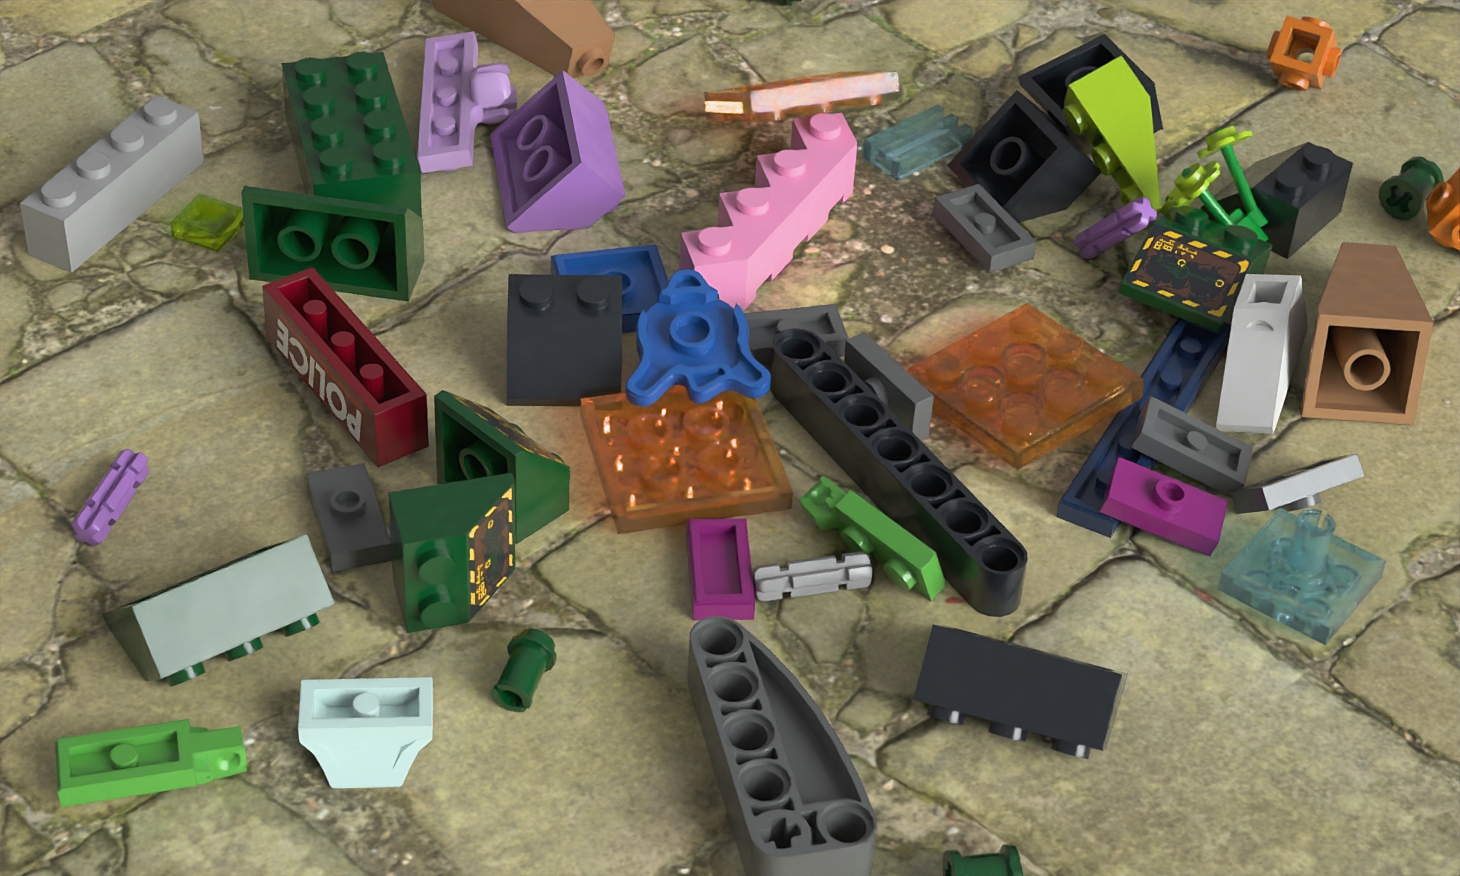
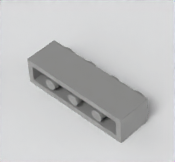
[20,95,204,273]

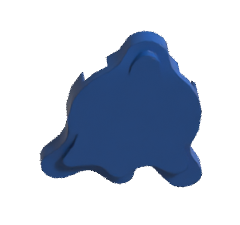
[625,269,771,407]

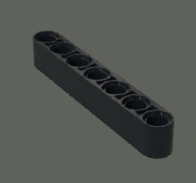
[770,328,1028,617]

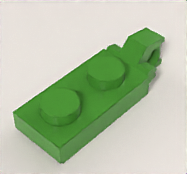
[799,476,946,601]
[55,719,247,807]

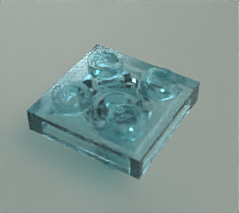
[1218,508,1386,646]

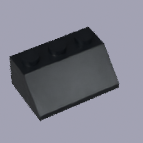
[913,624,1128,759]

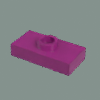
[1100,457,1228,556]

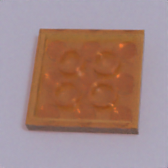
[704,70,899,122]
[905,303,1144,471]
[580,385,793,534]

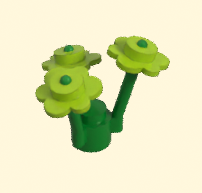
[1160,126,1269,242]

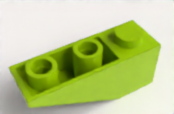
[1063,55,1161,229]

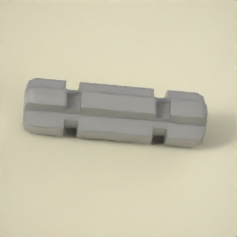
[752,552,872,601]

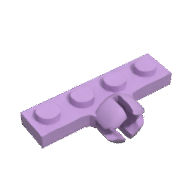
[417,31,517,173]

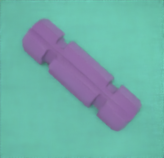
[1074,197,1157,260]
[71,449,149,546]

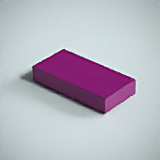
[686,518,755,621]

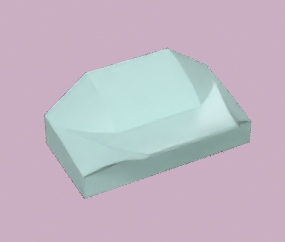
[298,677,433,788]

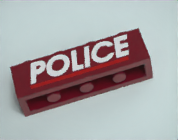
[262,267,429,468]

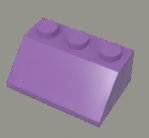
[491,70,626,233]

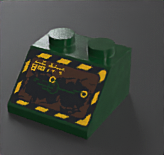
[1118,206,1273,333]
[434,390,570,544]
[388,473,516,633]

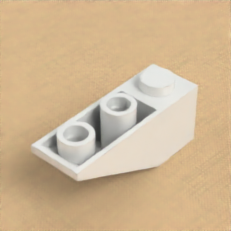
[1216,274,1308,434]

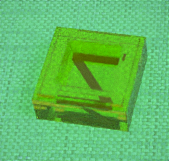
[170,194,244,252]

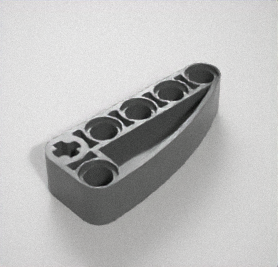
[687,616,877,876]

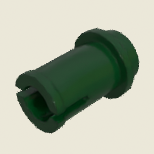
[491,629,557,712]

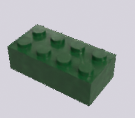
[281,52,422,218]

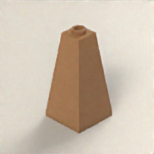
[432,0,615,79]
[1300,242,1433,425]

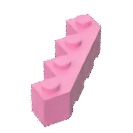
[679,113,857,311]

